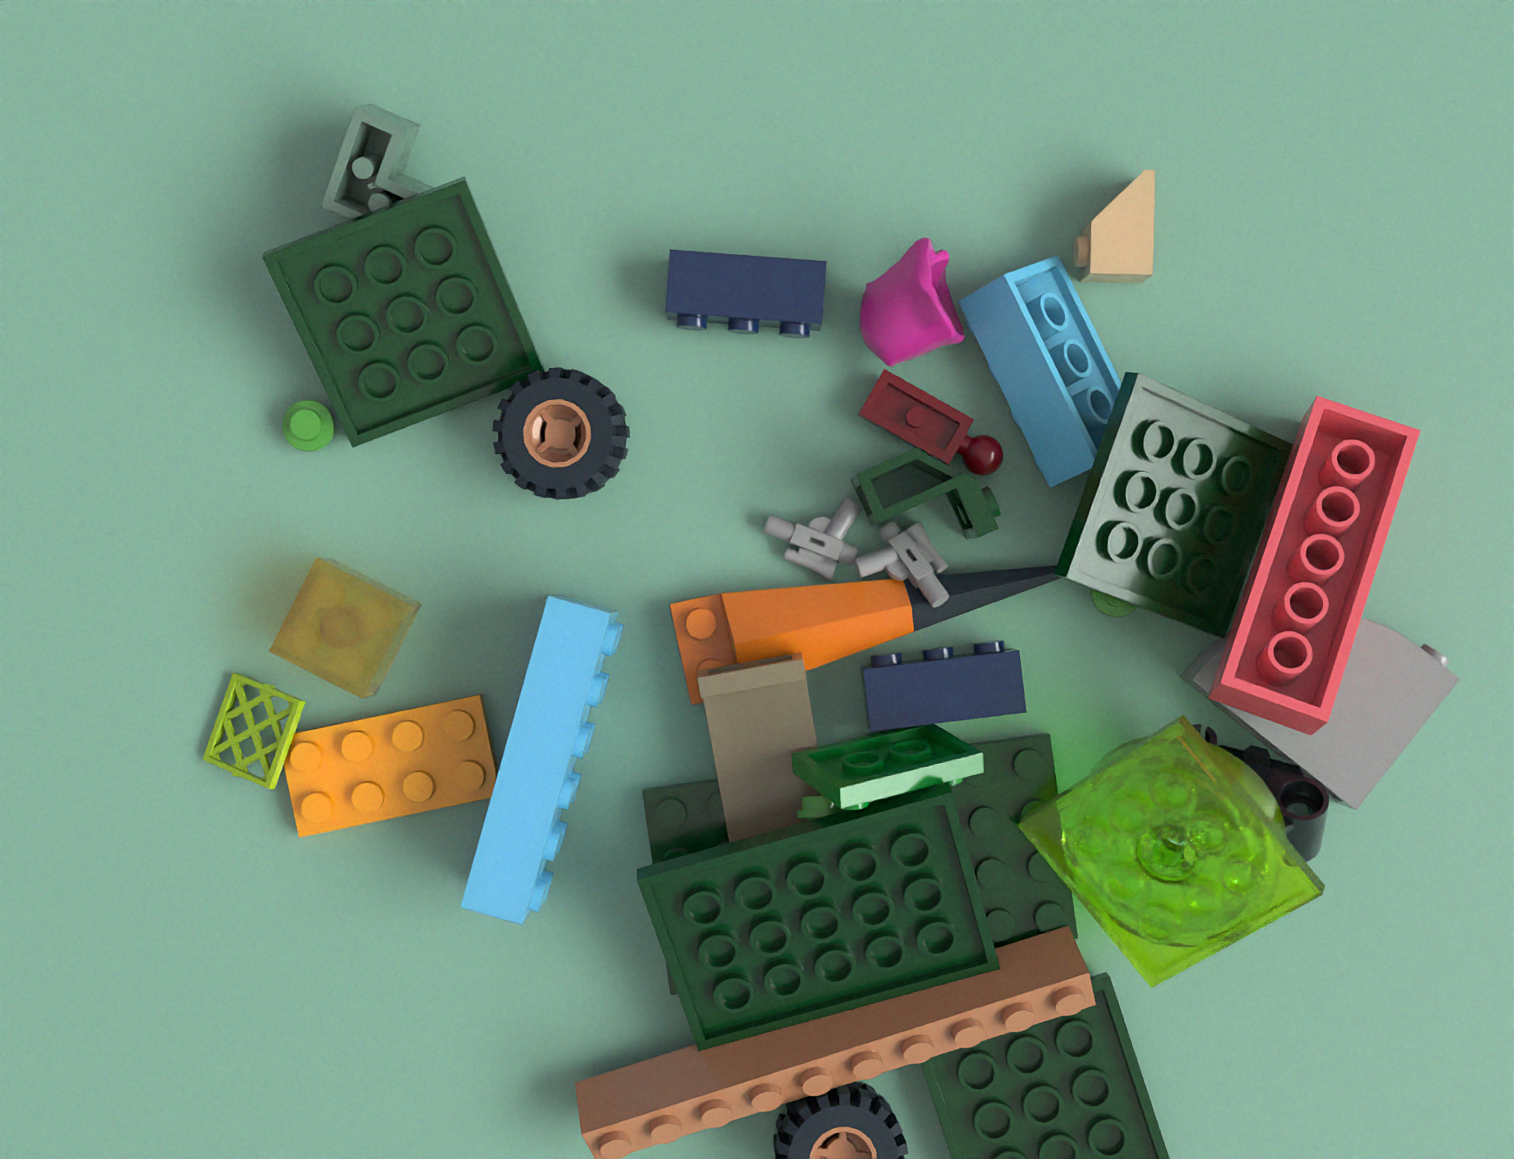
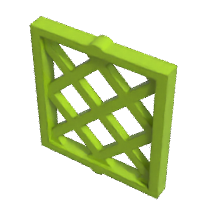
[202,672,306,789]

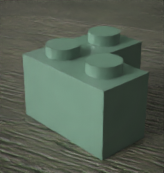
[321,104,434,220]

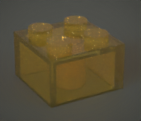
[269,557,422,699]

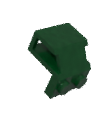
[851,448,1001,540]

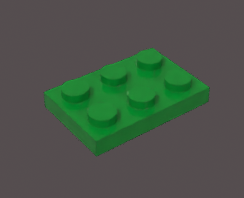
[791,724,984,810]

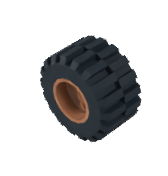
[492,367,630,500]
[773,1082,908,1159]

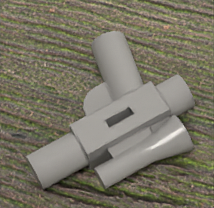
[763,497,862,581]
[853,522,949,608]

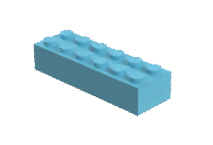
[460,595,624,925]

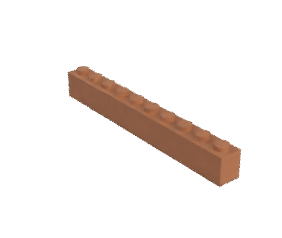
[575,925,1096,1159]

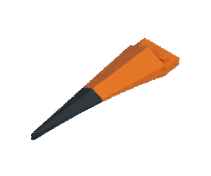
[668,565,1062,705]

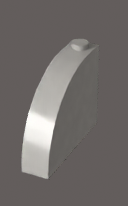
[1180,618,1460,810]

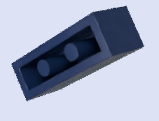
[665,249,827,338]
[860,640,1027,731]

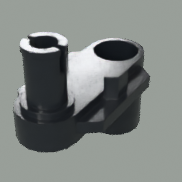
[1169,724,1329,863]

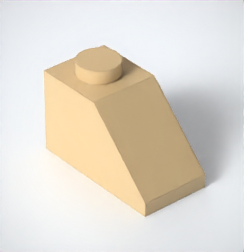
[1073,170,1155,283]

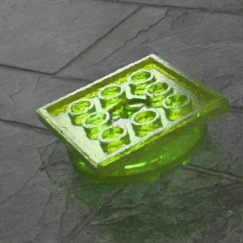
[1018,714,1325,988]

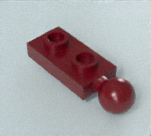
[858,369,1004,476]

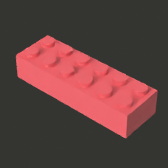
[1208,396,1421,736]

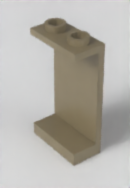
[697,652,823,843]

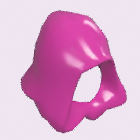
[859,237,965,367]

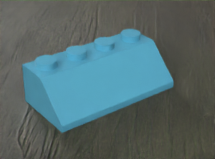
[958,255,1121,488]

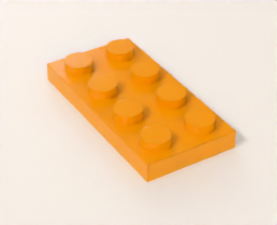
[284,694,499,838]

